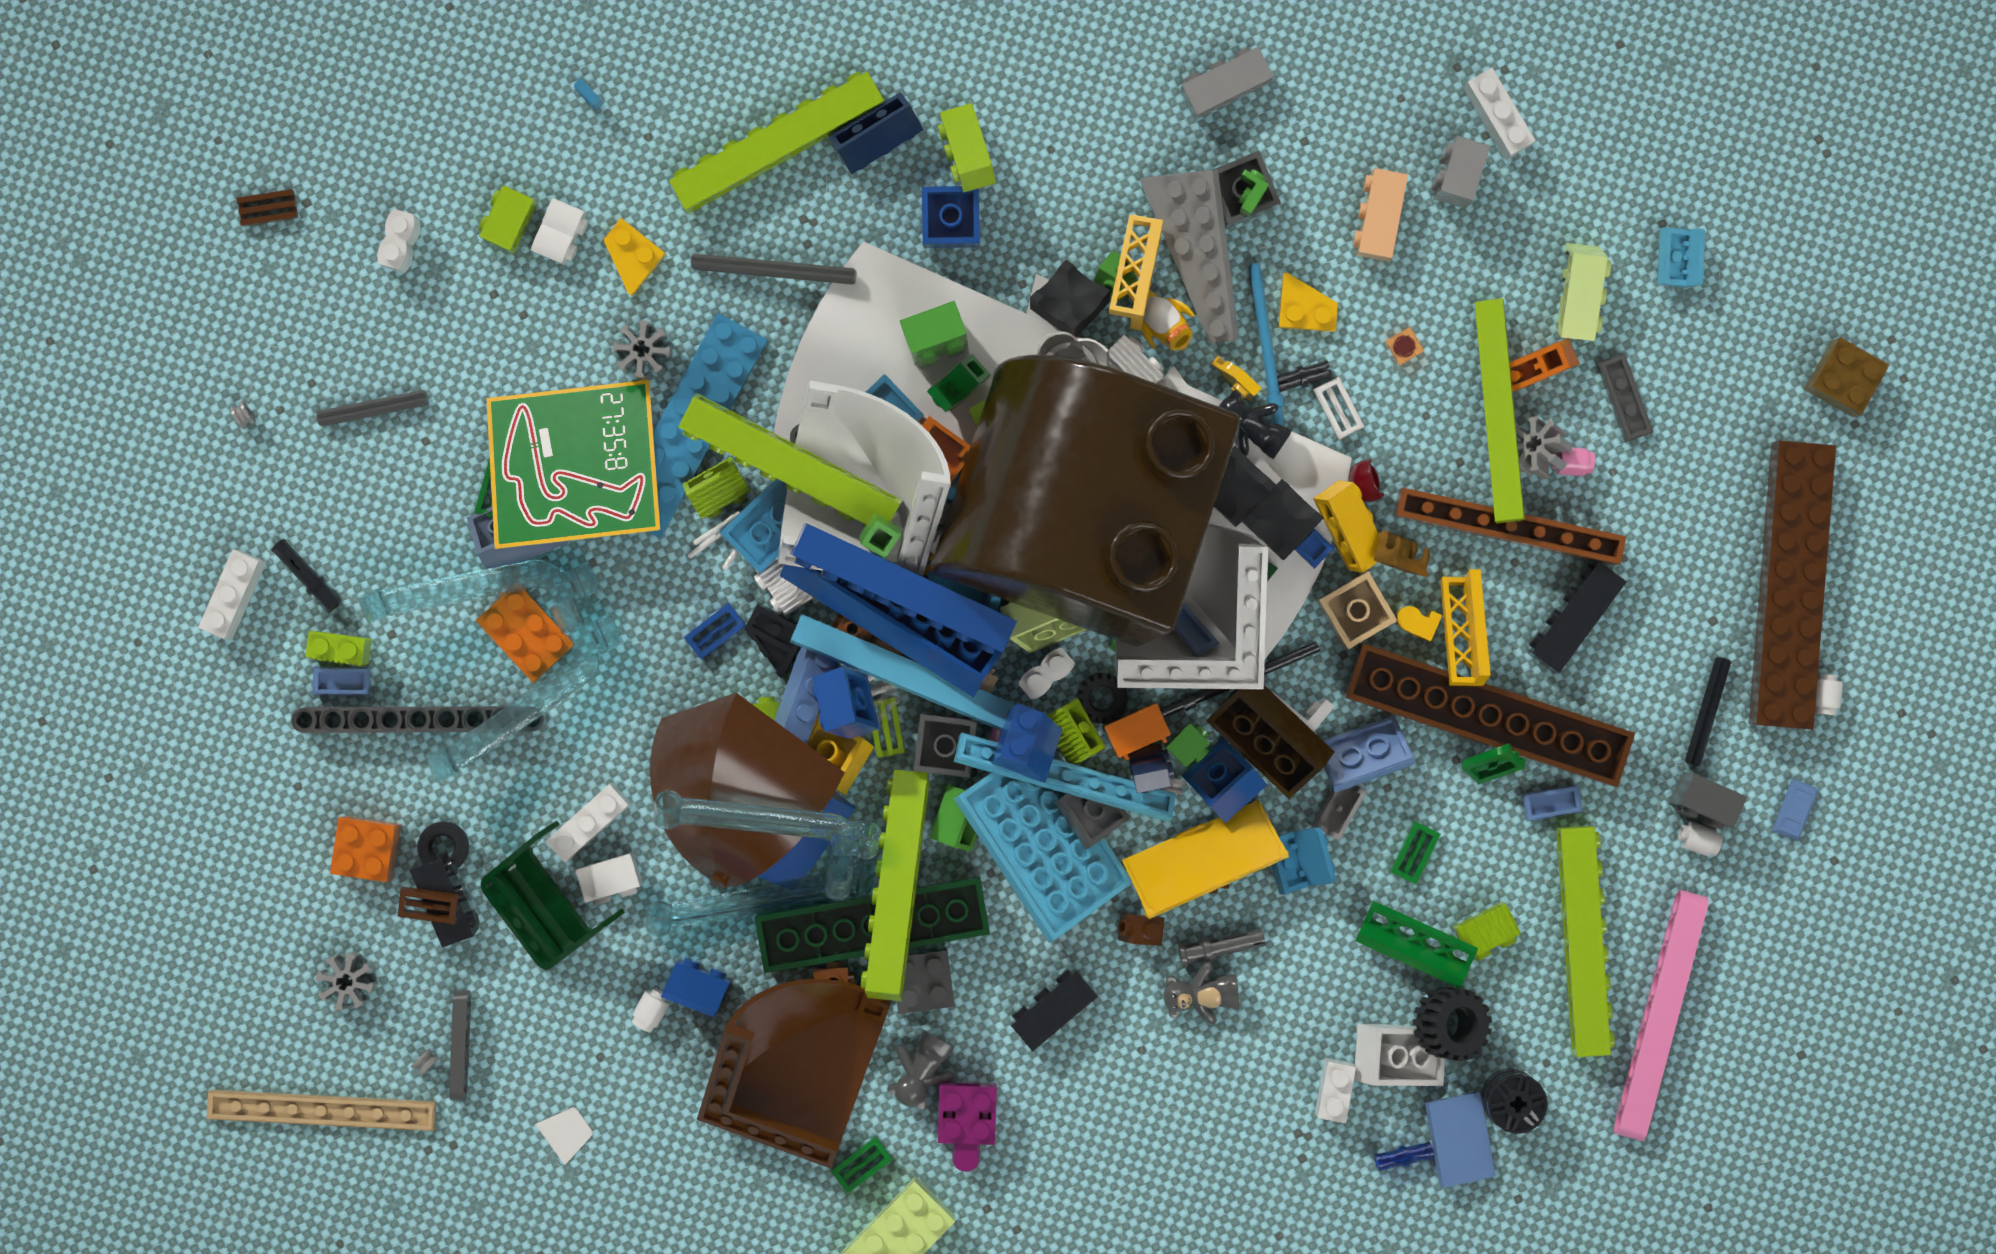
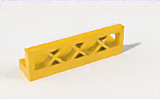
[1109,214,1163,330]
[1440,569,1491,686]

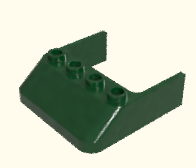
[480,820,625,970]

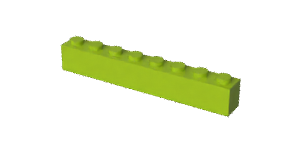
[669,71,884,214]
[678,393,902,528]
[861,769,930,1001]
[1556,826,1615,1057]

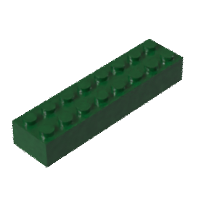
[755,876,990,973]

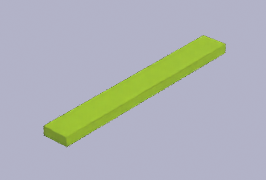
[1474,298,1525,524]

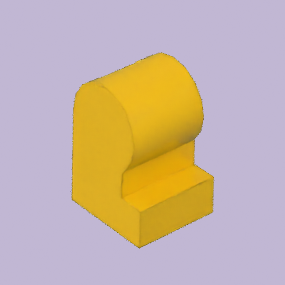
[1395,606,1442,642]

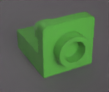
[1238,169,1269,218]

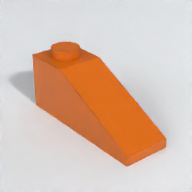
[1510,338,1580,392]

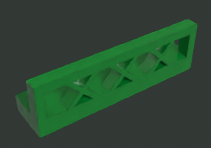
[1355,901,1478,989]

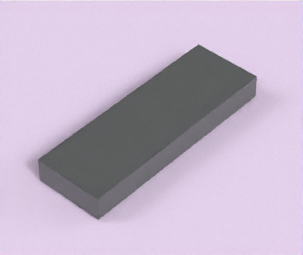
[1596,353,1654,443]

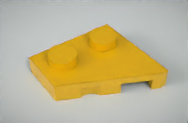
[603,218,666,297]
[1278,273,1338,332]
[1211,355,1262,401]

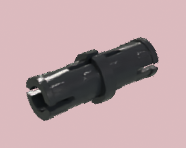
[1277,360,1332,392]

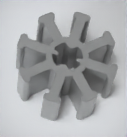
[613,320,673,380]
[1516,416,1572,479]
[316,951,378,1011]

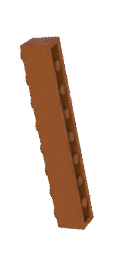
[1393,487,1627,565]

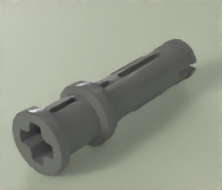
[1178,928,1266,968]

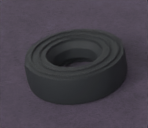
[417,821,469,868]

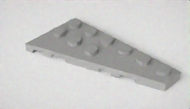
[1139,169,1239,343]

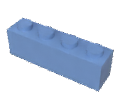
[774,647,836,744]

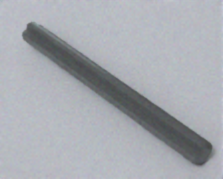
[691,253,857,285]

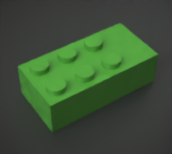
[899,300,968,367]

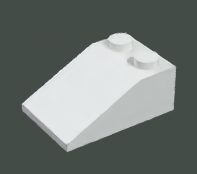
[1354,1024,1445,1086]

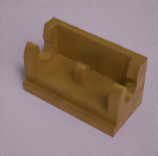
[1373,530,1431,577]

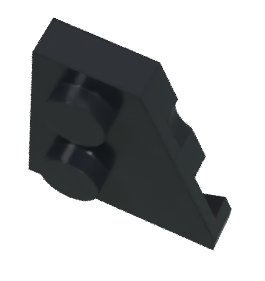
[744,603,800,678]

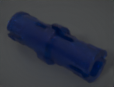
[1374,1141,1434,1172]

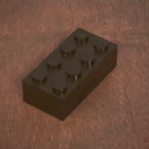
[1206,685,1335,799]

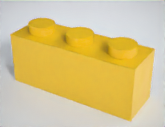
[1313,480,1381,573]

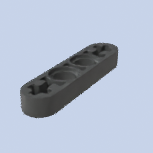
[449,990,471,1101]

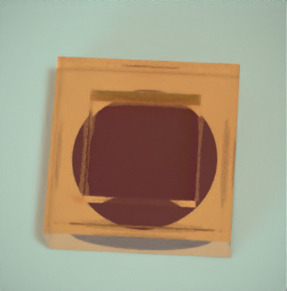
[1385,327,1424,366]

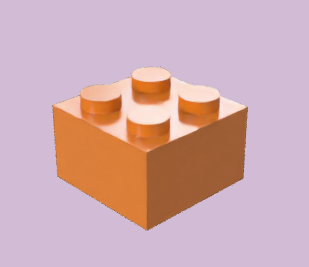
[330,816,401,882]

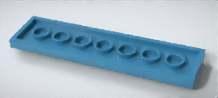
[648,313,768,539]
[720,374,924,573]

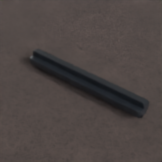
[1685,657,1731,767]

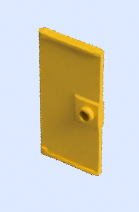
[1122,799,1289,919]

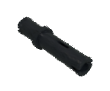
[271,539,342,613]

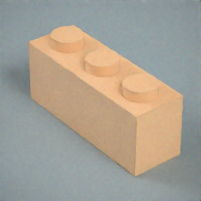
[1352,168,1408,262]

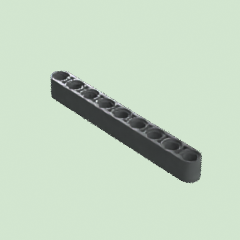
[291,706,548,733]

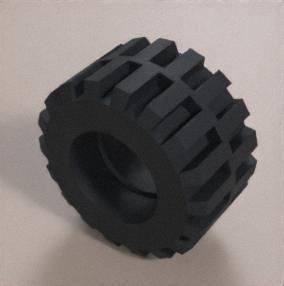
[1413,987,1492,1061]

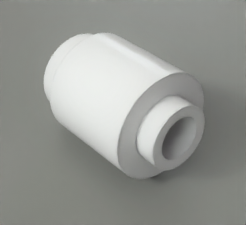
[1815,674,1843,715]
[1678,821,1723,856]
[631,988,670,1033]

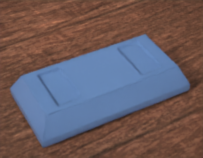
[1173,603,1220,657]
[313,667,370,696]
[1772,778,1819,841]
[1522,784,1583,822]

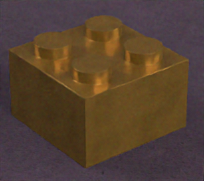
[1804,337,1890,417]

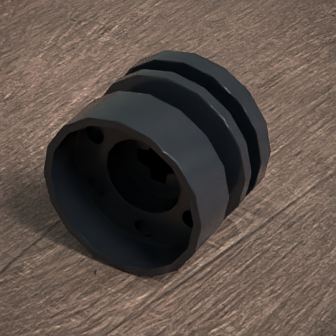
[1481,1068,1548,1134]

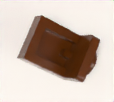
[1118,912,1165,946]

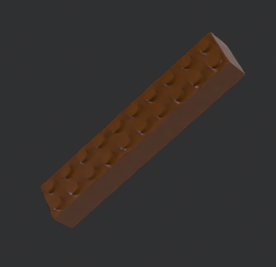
[1748,440,1836,730]
[1342,643,1635,787]

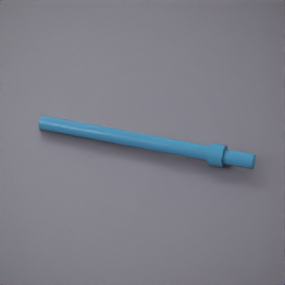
[1249,263,1285,427]

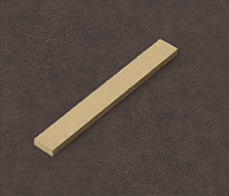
[207,1090,437,1131]

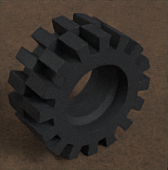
[1077,673,1128,724]

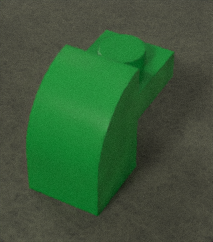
[927,354,991,413]

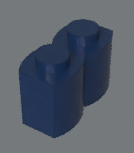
[1128,743,1175,793]

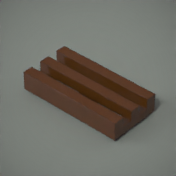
[236,189,298,227]
[398,887,459,924]

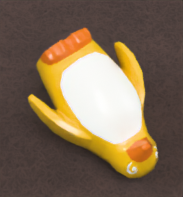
[1135,290,1195,351]

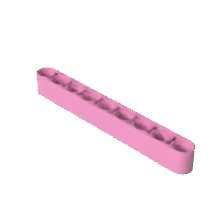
[1614,890,1709,1141]

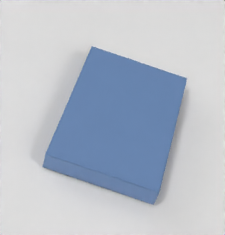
[1323,715,1415,793]
[1425,1091,1495,1188]

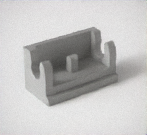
[1311,786,1367,841]

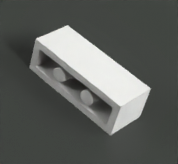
[1463,68,1536,160]
[198,549,266,639]
[546,783,632,863]

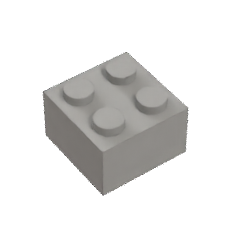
[1431,136,1490,209]

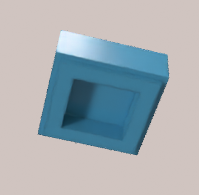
[574,78,604,110]

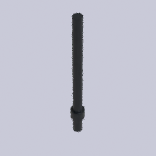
[1160,641,1320,718]

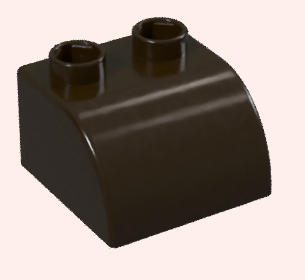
[931,355,1241,646]

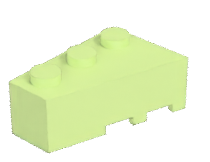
[1557,243,1611,341]

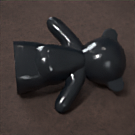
[1219,390,1293,459]

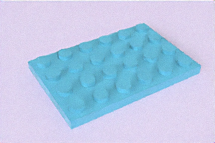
[954,773,1132,943]

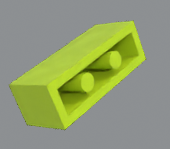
[937,103,996,193]

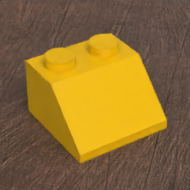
[807,713,874,796]

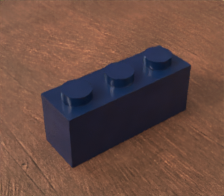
[828,92,924,174]

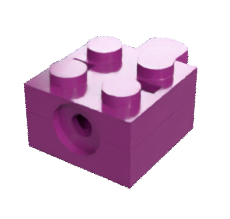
[938,1082,997,1172]

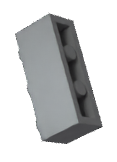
[1181,47,1273,120]

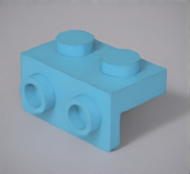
[1658,227,1706,288]

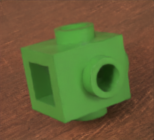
[1093,250,1141,302]

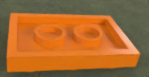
[475,582,576,683]

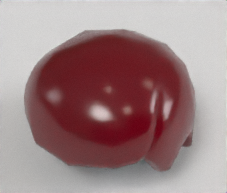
[1349,459,1384,502]

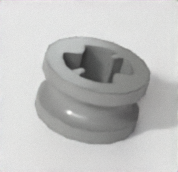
[230,401,256,430]
[1161,778,1186,795]
[411,1049,439,1077]

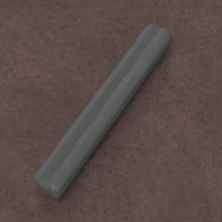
[316,390,428,426]

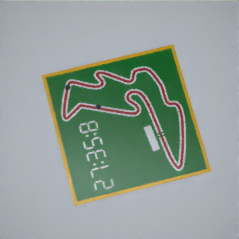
[486,380,660,549]

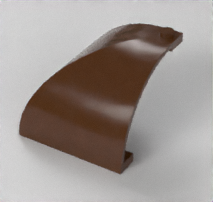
[650,693,845,889]
[697,979,892,1169]

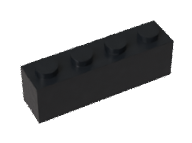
[1528,561,1627,673]

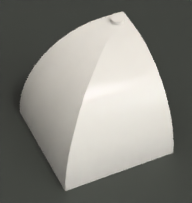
[778,381,951,577]
[1116,524,1268,689]

